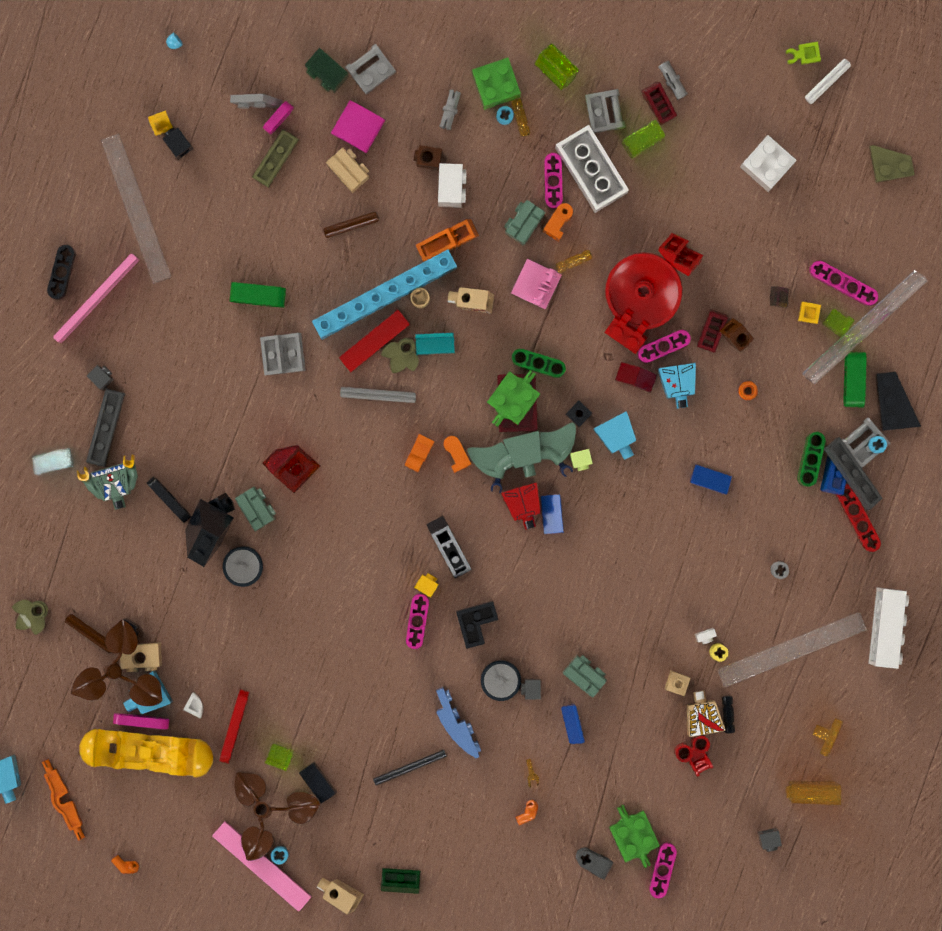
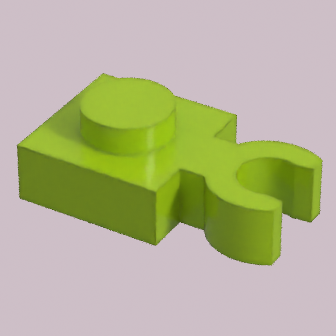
[785,42,821,65]

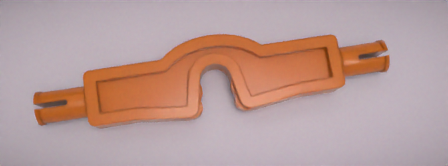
[41,759,85,841]

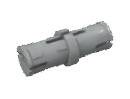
[658,61,688,100]
[439,90,461,130]

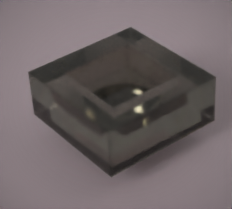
[770,286,789,308]

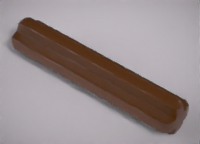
[323,212,379,238]
[65,614,111,653]

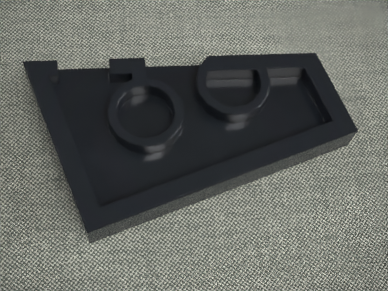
[875,372,921,431]

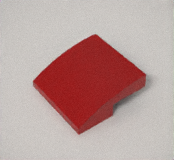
[658,233,704,276]

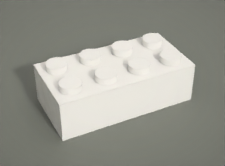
[555,125,629,213]
[868,588,909,669]

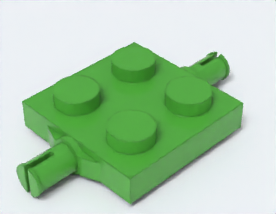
[487,370,541,427]
[609,805,660,868]

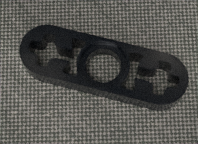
[47,245,76,300]
[147,476,192,523]

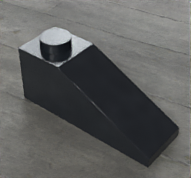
[426,516,472,578]

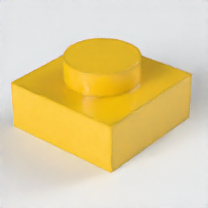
[148,110,173,136]
[798,302,821,324]

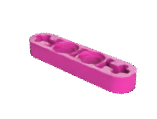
[809,261,878,306]

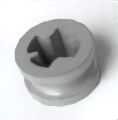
[770,561,789,579]

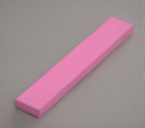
[53,254,139,344]
[212,821,312,912]

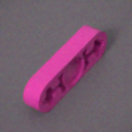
[544,153,563,209]
[638,330,691,363]
[406,593,429,649]
[113,713,169,729]
[649,842,677,899]

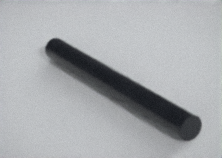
[373,750,447,786]

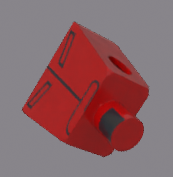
[501,483,540,530]

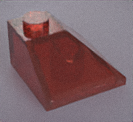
[262,445,320,493]

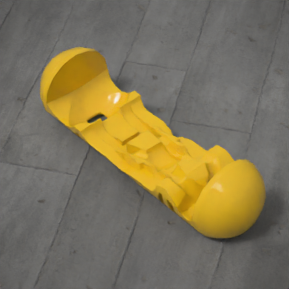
[79,729,213,778]

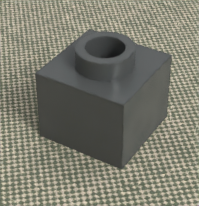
[87,365,114,390]
[521,679,541,700]
[758,828,782,852]

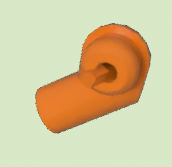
[516,800,538,826]
[111,855,139,874]

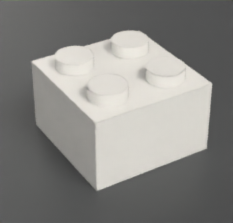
[740,135,797,192]
[438,163,467,208]

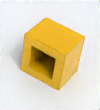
[414,573,439,598]

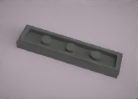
[86,388,125,467]
[824,437,883,510]

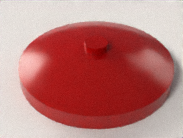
[605,252,683,329]

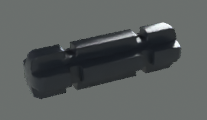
[722,696,735,734]

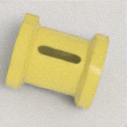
[709,643,729,662]

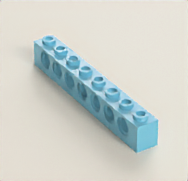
[312,250,457,340]

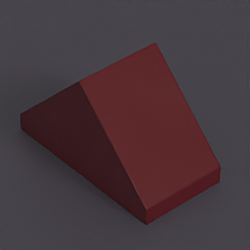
[615,362,657,393]

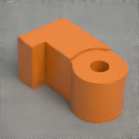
[543,203,573,242]
[404,434,434,473]
[443,436,471,473]

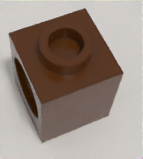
[413,145,443,170]
[719,318,754,352]

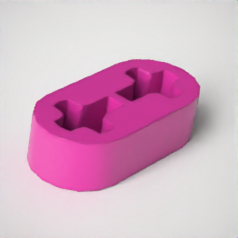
[263,101,294,135]

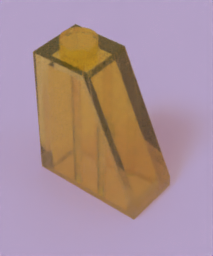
[786,781,841,805]

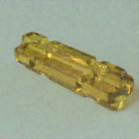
[512,99,530,137]
[556,250,592,273]

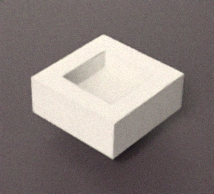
[694,628,717,644]

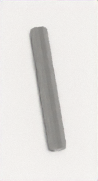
[340,387,416,403]

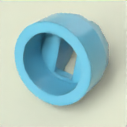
[166,32,183,49]

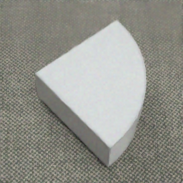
[183,692,203,718]

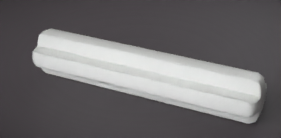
[805,59,851,104]

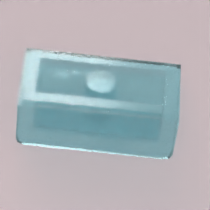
[32,448,74,475]

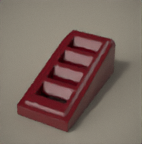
[641,82,677,125]
[697,309,729,353]

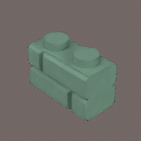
[504,200,546,246]
[235,486,276,531]
[562,655,607,698]

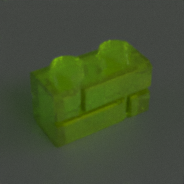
[535,44,579,90]
[622,120,666,159]

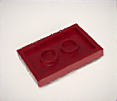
[497,373,537,432]

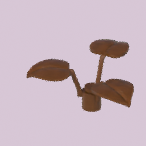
[71,620,162,706]
[234,772,320,861]

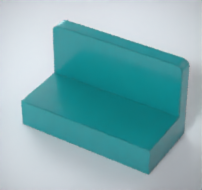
[415,333,455,355]

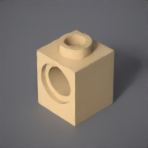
[664,670,691,696]

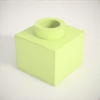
[570,449,593,471]

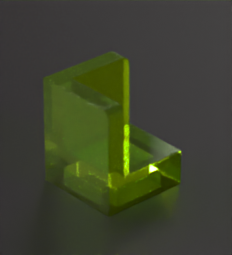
[822,309,855,337]
[265,744,294,771]

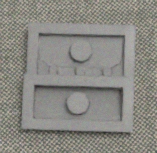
[260,333,306,375]

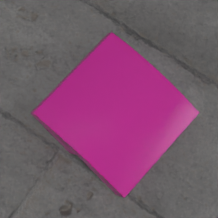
[331,100,385,153]

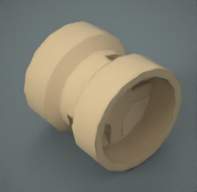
[410,288,430,309]

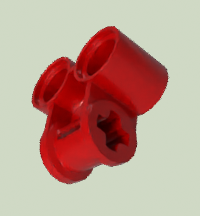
[674,735,714,777]

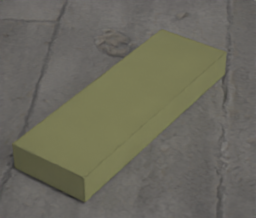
[252,129,299,188]

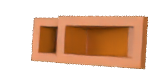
[416,219,479,262]

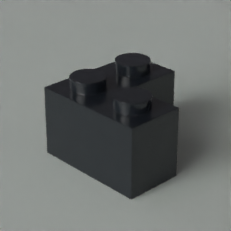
[456,601,498,649]

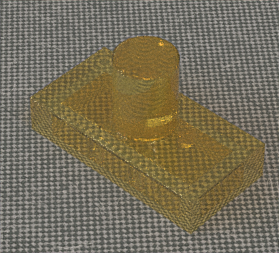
[813,718,844,757]

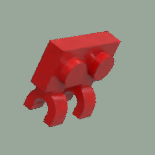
[604,308,650,354]

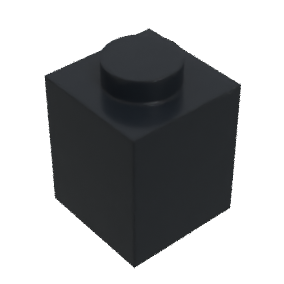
[162,128,193,160]

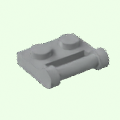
[345,44,396,95]
[585,89,626,133]
[842,417,891,468]

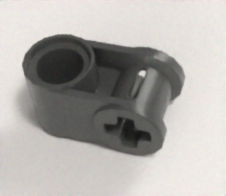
[576,847,614,880]

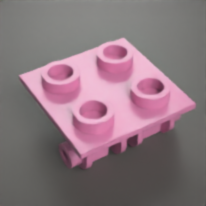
[511,259,562,310]

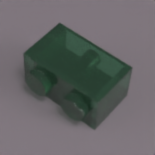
[305,48,349,94]

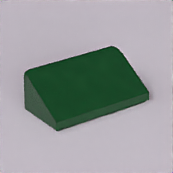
[381,868,421,894]

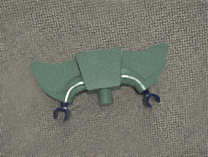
[467,422,576,493]

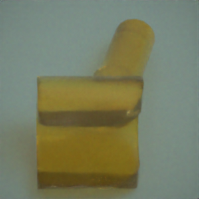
[526,759,539,788]

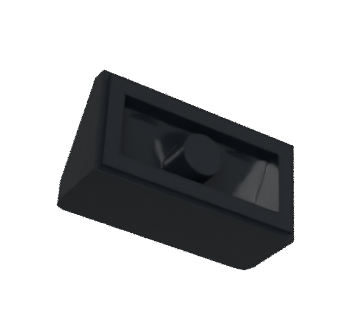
[299,762,337,804]

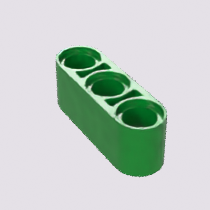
[229,282,286,308]
[512,349,566,378]
[843,352,867,408]
[797,432,826,487]

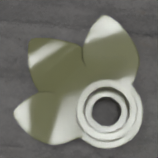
[381,338,419,373]
[12,599,48,635]

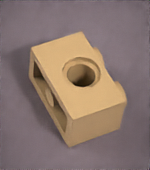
[120,642,162,672]

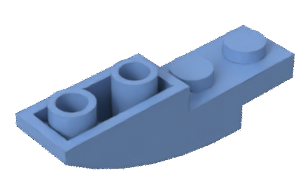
[436,687,481,758]

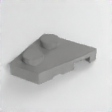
[230,94,283,109]

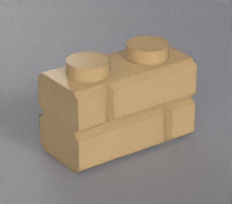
[326,147,369,193]

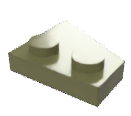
[869,145,915,183]

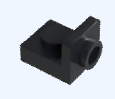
[208,493,235,513]

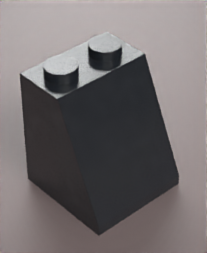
[185,499,234,567]

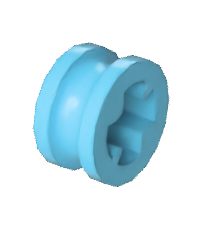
[496,106,514,125]
[868,436,887,453]
[271,846,289,865]

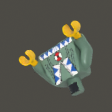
[77,455,138,510]

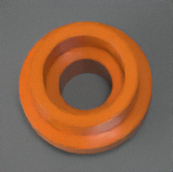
[738,381,758,400]

